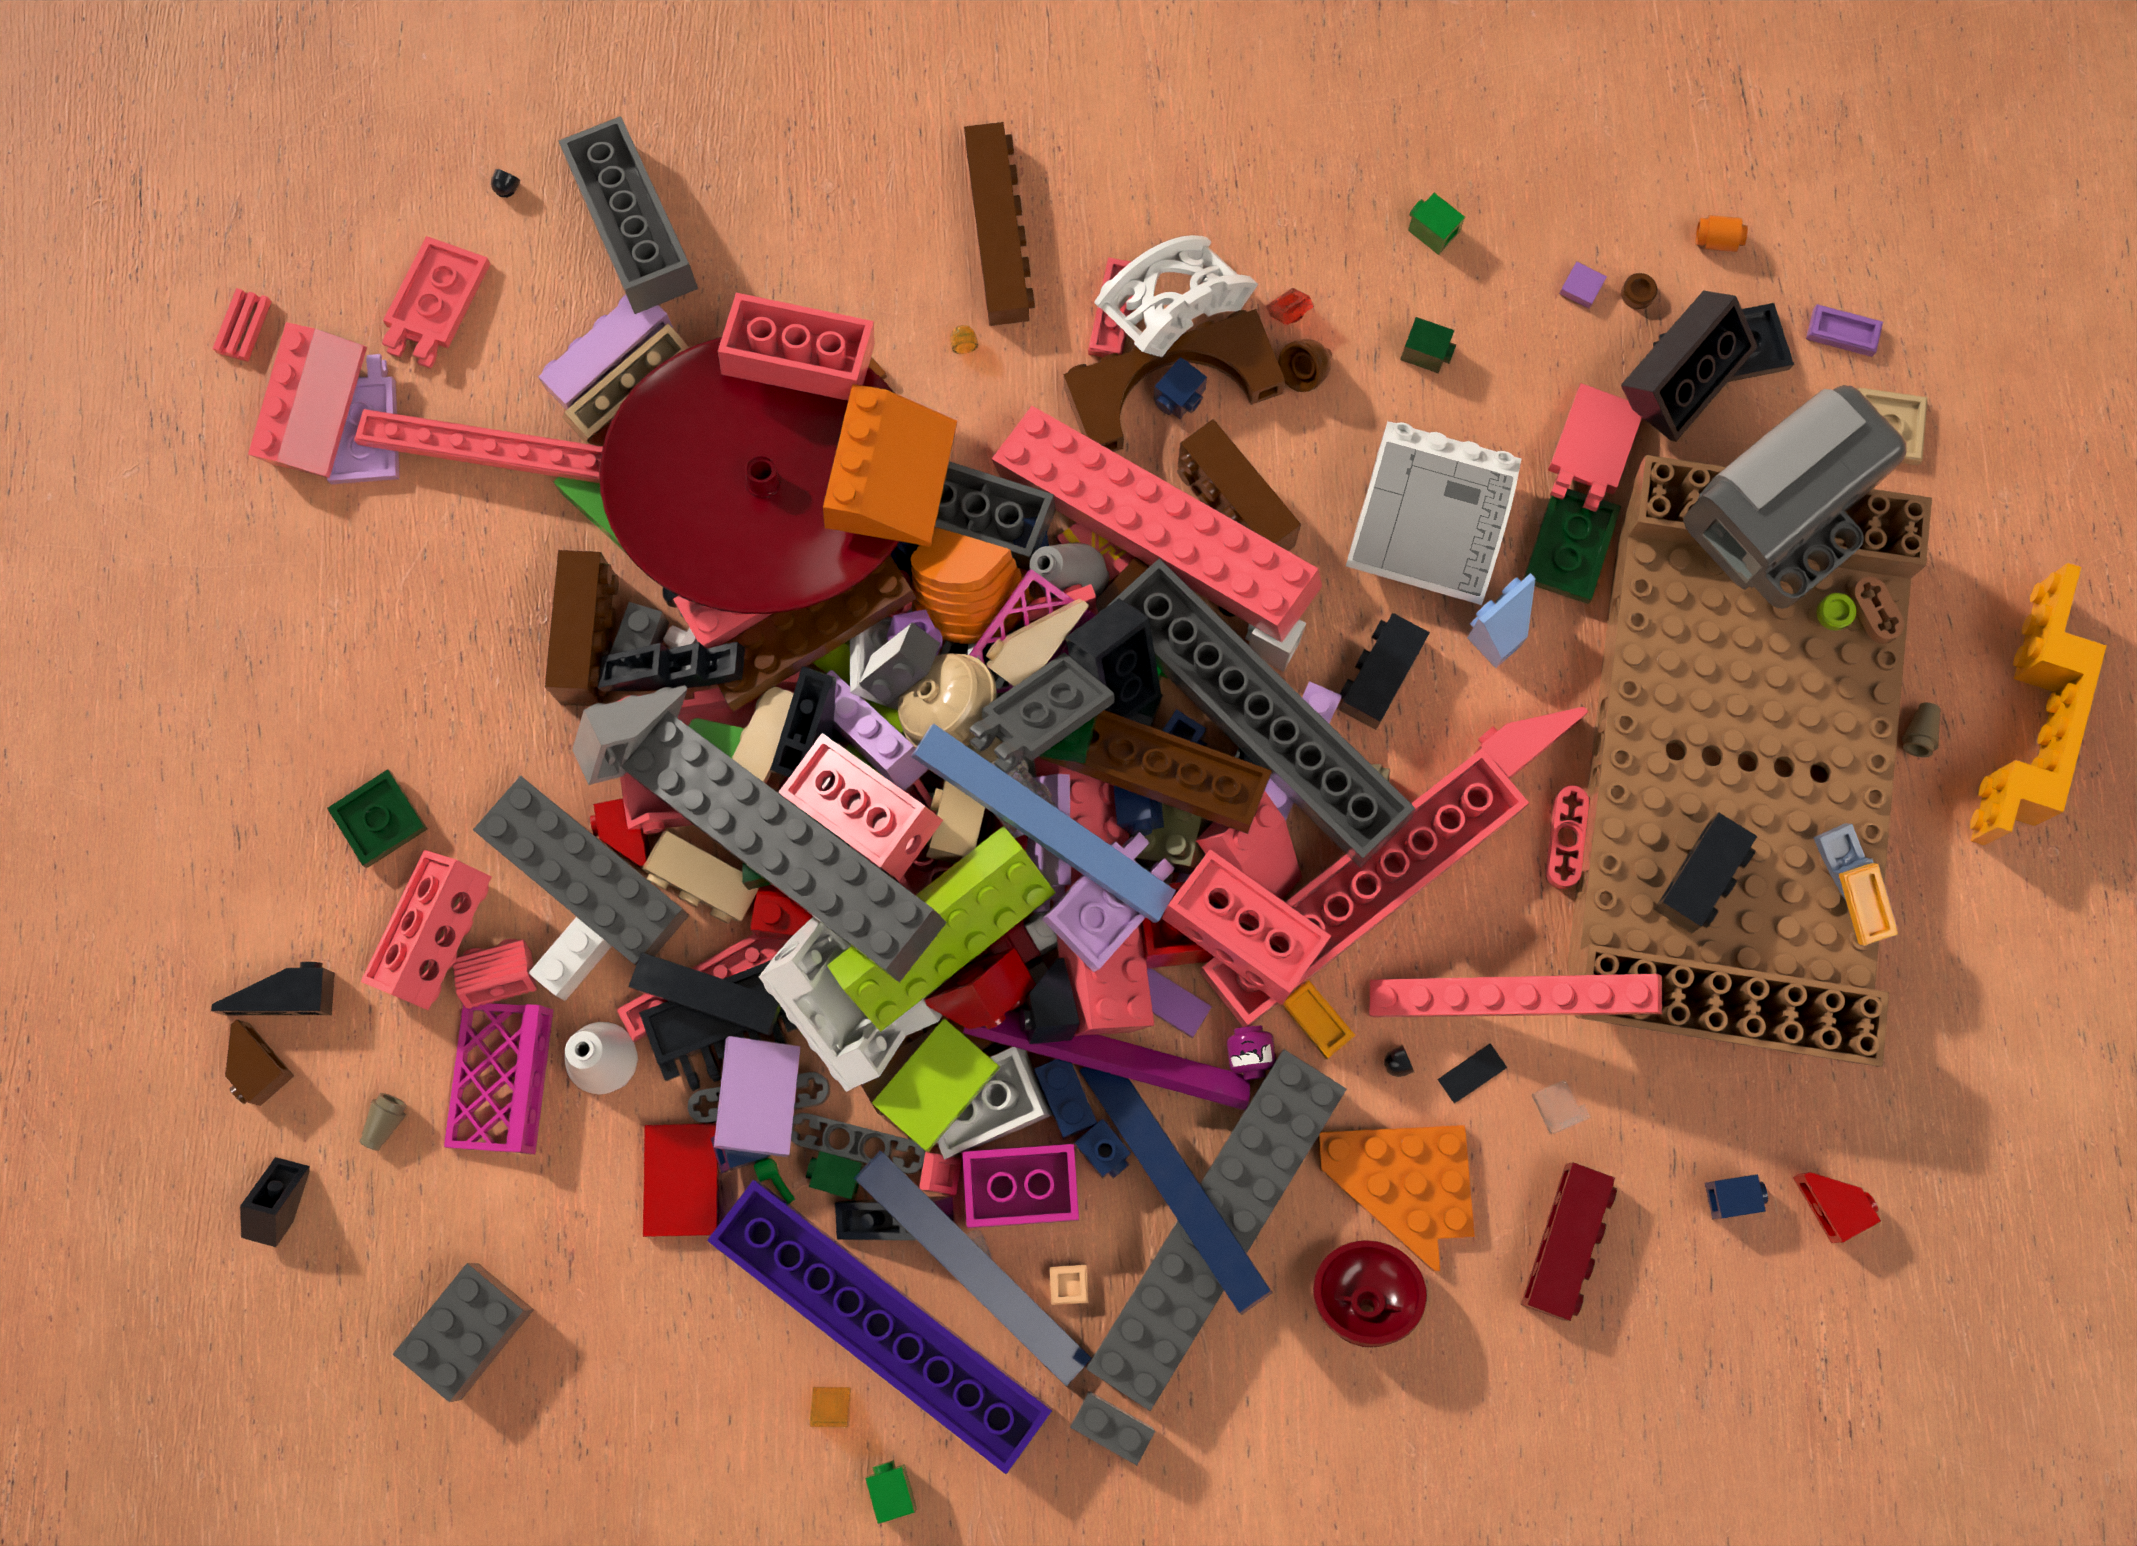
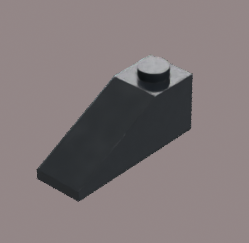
[770,666,836,777]
[211,962,335,1016]
[835,1196,954,1240]

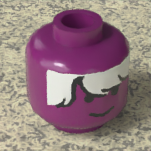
[1227,1025,1276,1080]

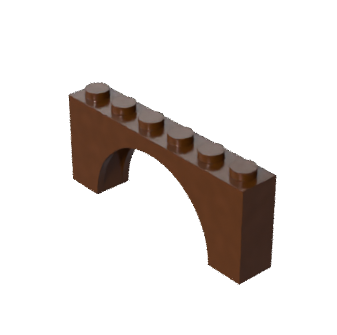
[1063,309,1285,452]

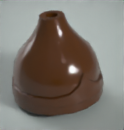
[1278,339,1332,392]

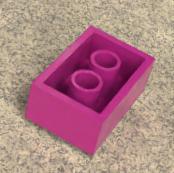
[962,1144,1079,1229]

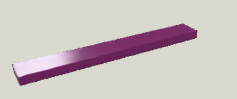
[963,1010,1250,1110]

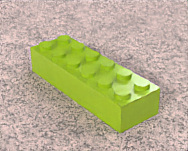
[827,826,1056,1032]

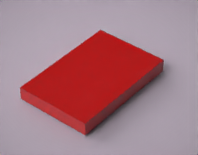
[643,1123,719,1237]

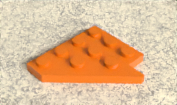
[1318,1125,1475,1271]

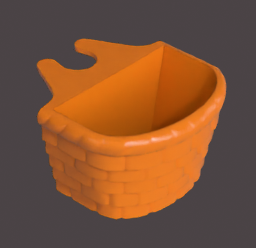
[910,527,1034,644]

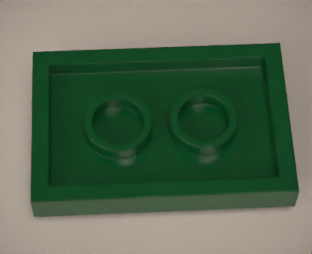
[1523,489,1621,604]

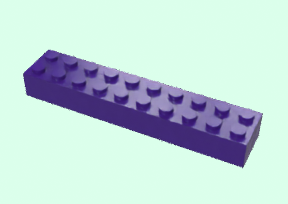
[707,1180,1053,1474]

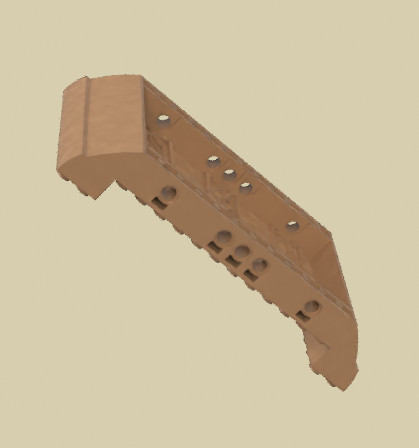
[1568,455,1932,1067]

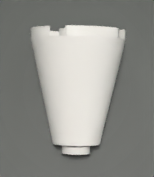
[565,1022,638,1095]

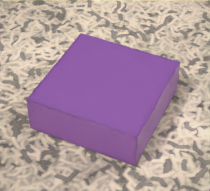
[1559,261,1607,309]

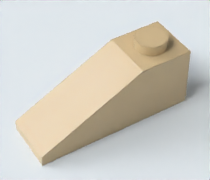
[986,599,1089,686]

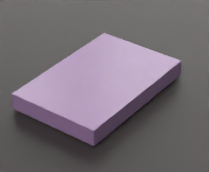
[714,1036,800,1157]

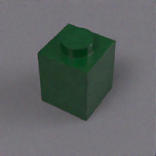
[1400,317,1457,373]
[806,1151,865,1201]

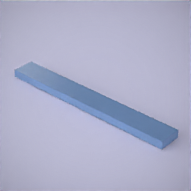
[911,724,1176,923]

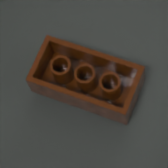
[1177,419,1301,551]
[545,550,619,706]

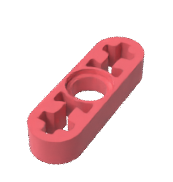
[1546,786,1589,889]

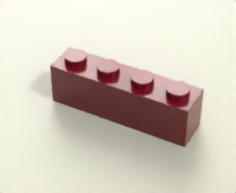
[1521,1162,1617,1321]

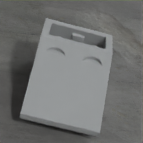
[572,685,687,785]

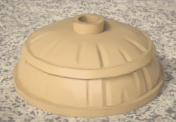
[898,654,996,748]

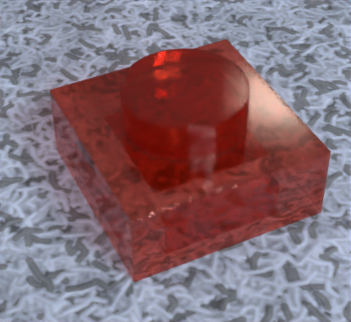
[1266,288,1314,325]

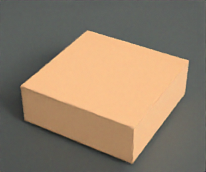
[1050,1265,1089,1305]

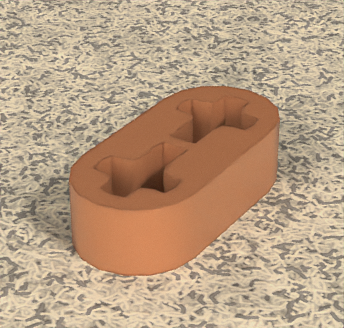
[1849,577,1905,644]

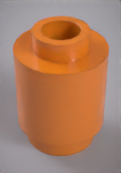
[1695,215,1748,252]

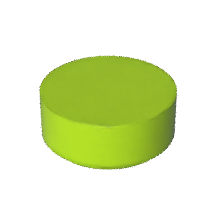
[1816,593,1856,631]

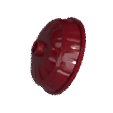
[1313,1240,1427,1348]

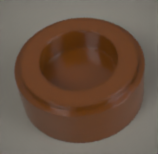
[1621,273,1658,309]

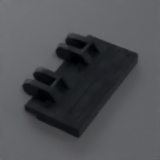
[639,960,798,1091]

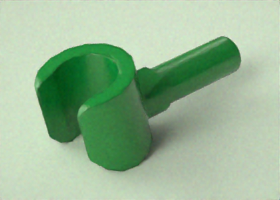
[754,1158,795,1204]

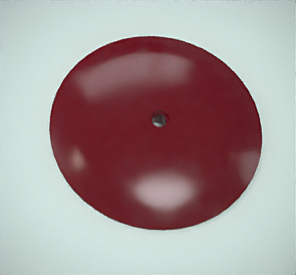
[599,337,900,614]

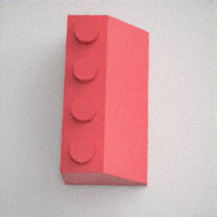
[248,322,367,478]

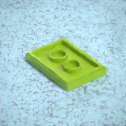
[872,1018,1001,1152]

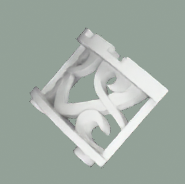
[1094,235,1258,357]

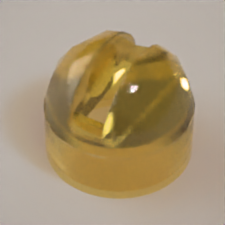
[950,325,979,354]

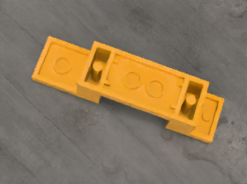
[1970,563,2107,845]

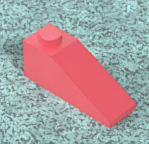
[1474,707,1588,779]

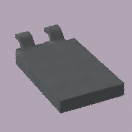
[970,652,1114,773]

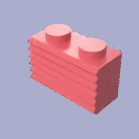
[453,939,537,1009]

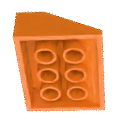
[823,384,957,547]

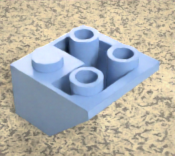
[1467,573,1535,668]

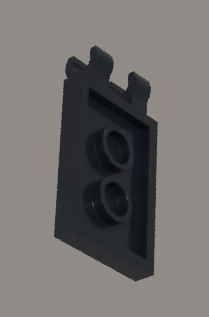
[1653,303,1794,382]

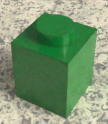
[1408,192,1465,255]
[865,1460,917,1524]

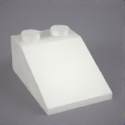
[937,1047,1053,1159]

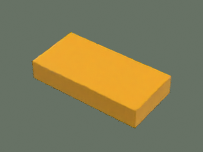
[1839,863,1898,946]
[1282,980,1356,1059]

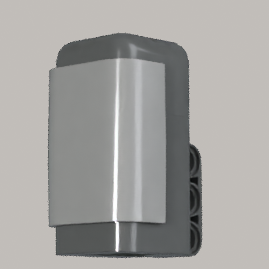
[1683,385,1907,609]

